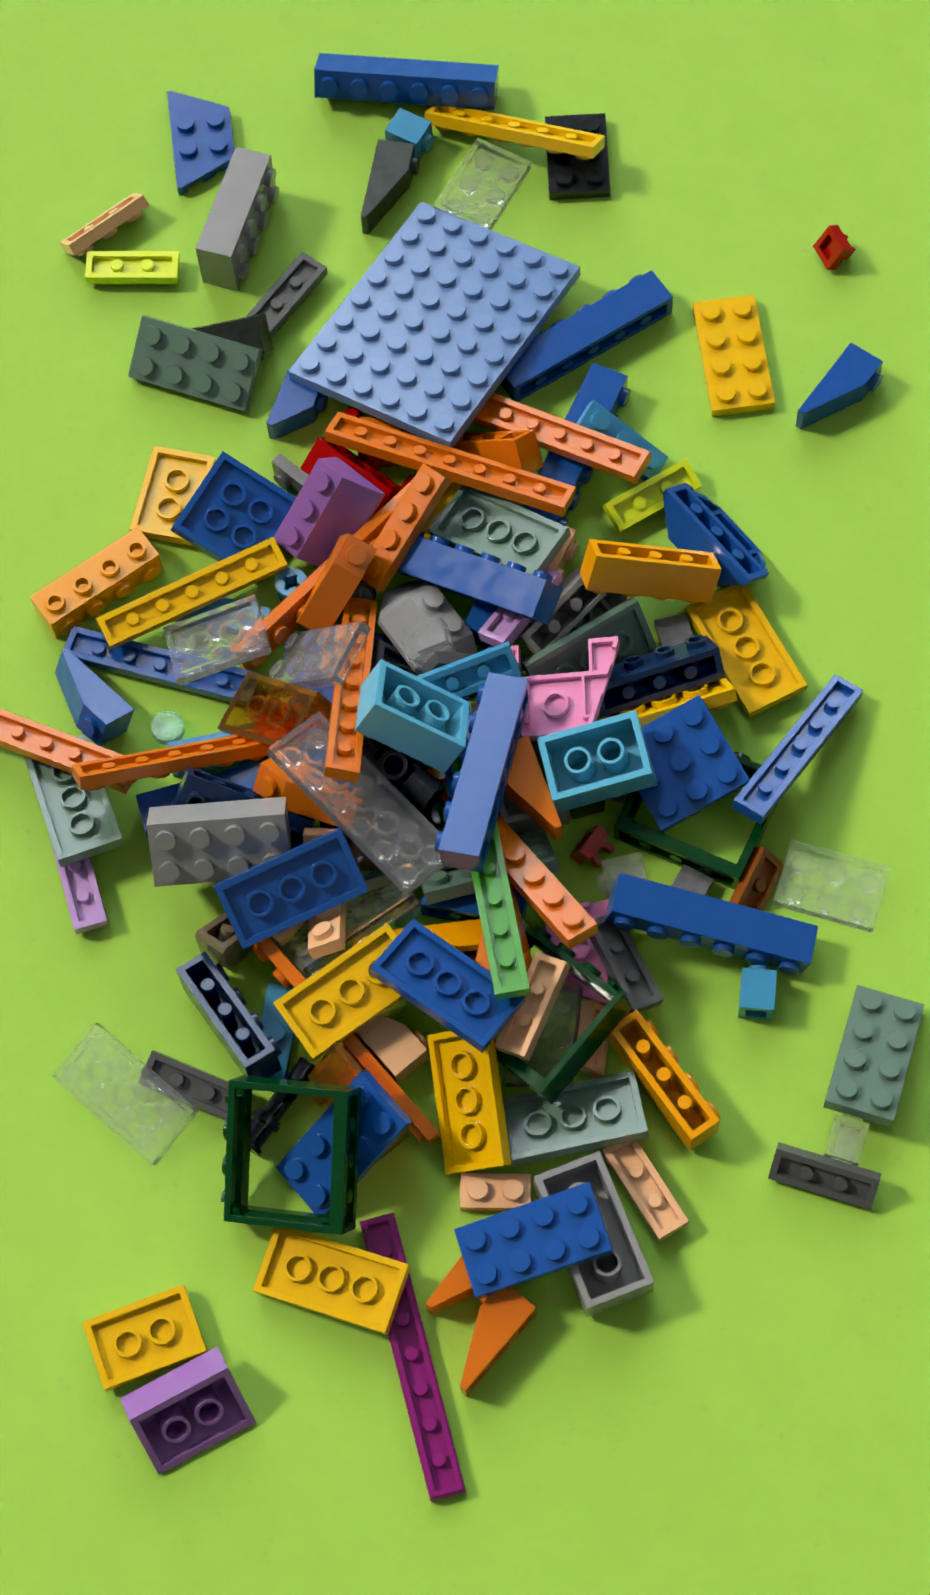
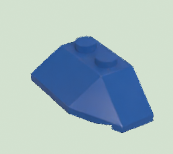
[663,483,769,585]

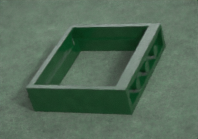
[614,752,777,890]
[494,920,632,1105]
[221,1075,361,1235]

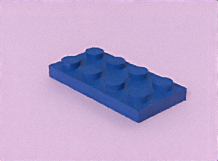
[213,827,369,949]
[370,919,526,1053]
[275,1070,413,1215]
[454,1182,614,1299]

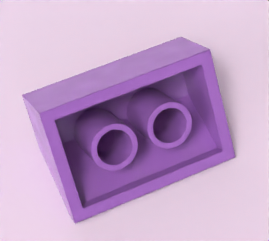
[274,457,385,567]
[120,1346,256,1475]

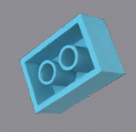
[355,659,469,773]
[537,710,658,812]

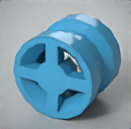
[275,568,307,602]

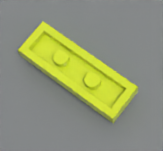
[85,251,180,284]
[602,458,702,534]

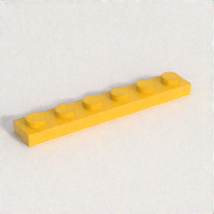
[425,106,605,160]
[96,536,288,650]

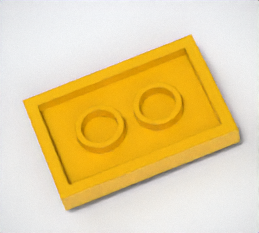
[129,446,216,546]
[82,1284,208,1392]

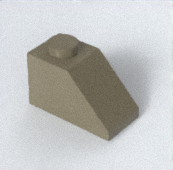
[195,912,250,970]

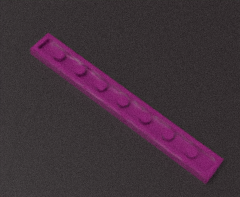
[359,1212,466,1502]

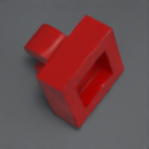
[813,225,856,270]
[570,825,615,868]

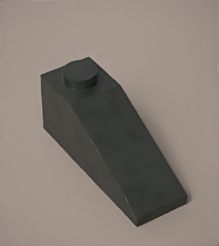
[361,139,420,234]
[191,313,274,360]

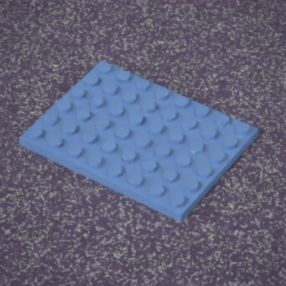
[288,202,581,448]

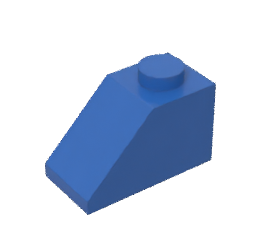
[266,370,329,440]

